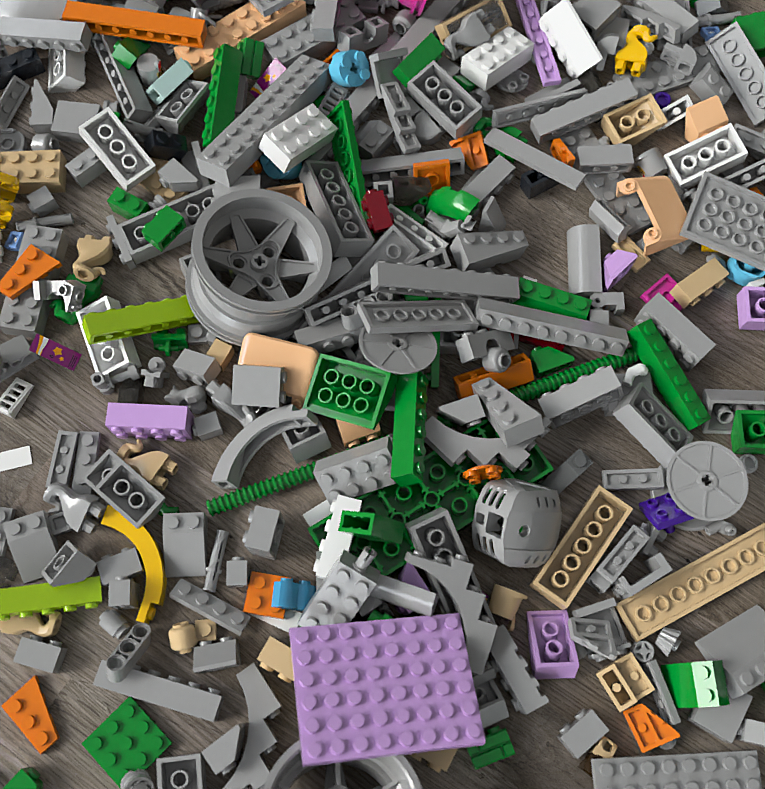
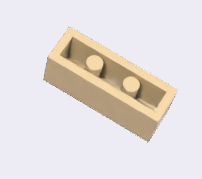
[669,257,730,309]

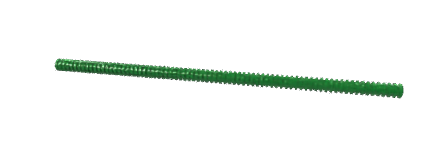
[206,346,638,517]

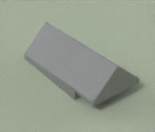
[81,449,166,529]

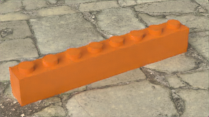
[62,0,207,49]

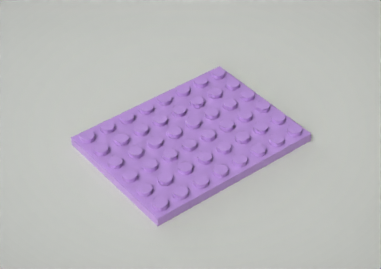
[289,613,486,767]

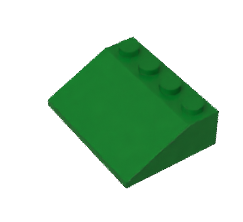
[302,353,398,430]

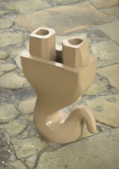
[72,235,113,282]
[117,439,179,491]
[0,611,62,638]

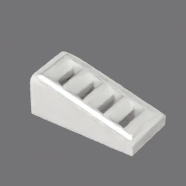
[0,377,34,419]

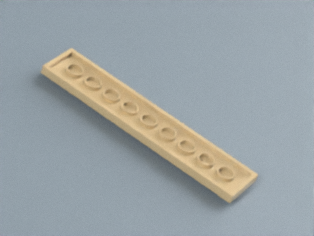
[615,522,765,642]

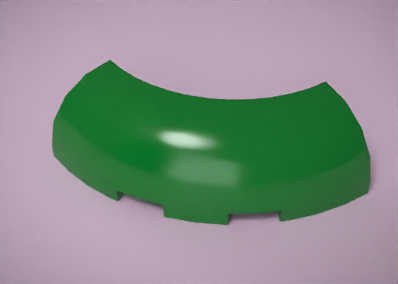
[424,186,480,222]

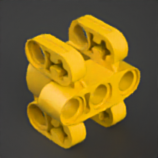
[0,172,20,229]

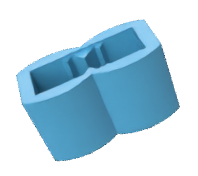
[271,578,316,611]

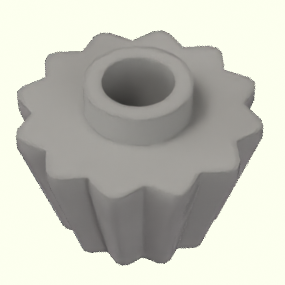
[655,627,681,657]

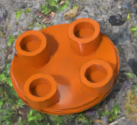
[462,464,503,484]

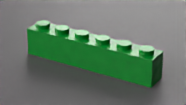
[202,43,243,147]
[627,318,711,431]
[391,371,428,487]

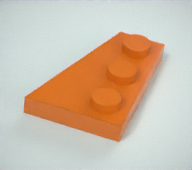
[0,244,63,300]
[1,675,60,754]

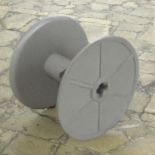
[359,326,437,411]
[650,441,748,531]

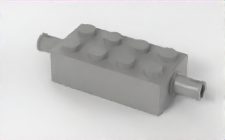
[298,547,380,627]

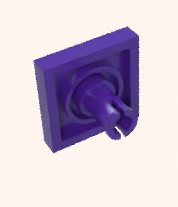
[639,493,695,534]

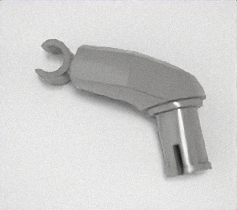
[425,210,477,238]

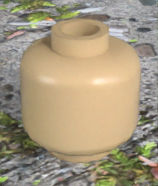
[168,621,198,654]

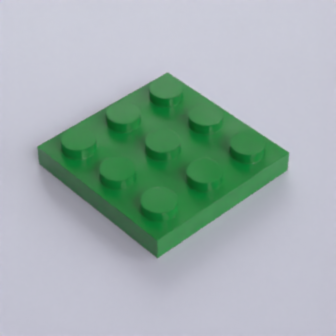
[81,696,174,789]

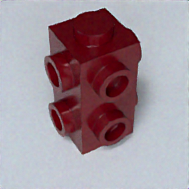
[361,189,395,234]

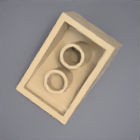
[600,93,668,147]

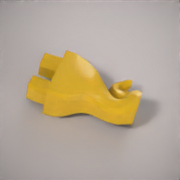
[615,25,658,77]

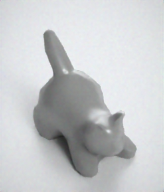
[164,379,218,414]

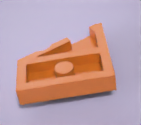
[449,130,490,171]
[550,138,576,167]
[623,703,681,753]

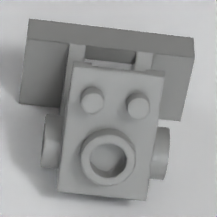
[33,280,86,312]

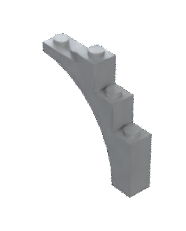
[424,416,551,473]
[404,550,498,675]
[223,663,283,789]

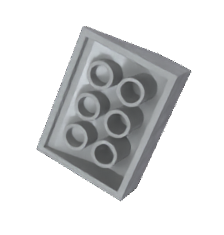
[694,605,765,699]

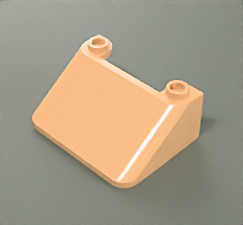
[616,175,688,257]
[238,333,319,410]

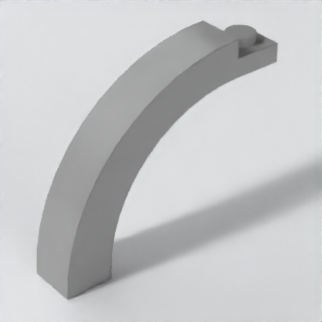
[211,404,318,489]

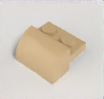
[596,651,655,712]

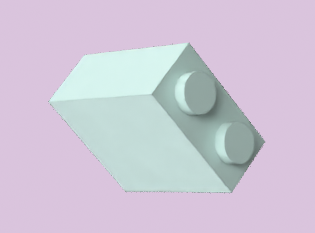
[145,58,194,106]

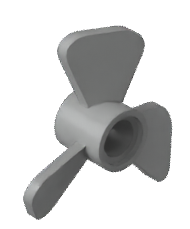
[170,7,223,27]

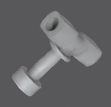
[90,364,141,395]

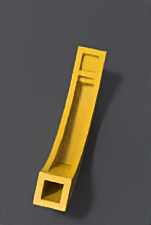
[101,505,167,624]

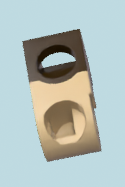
[578,736,617,778]

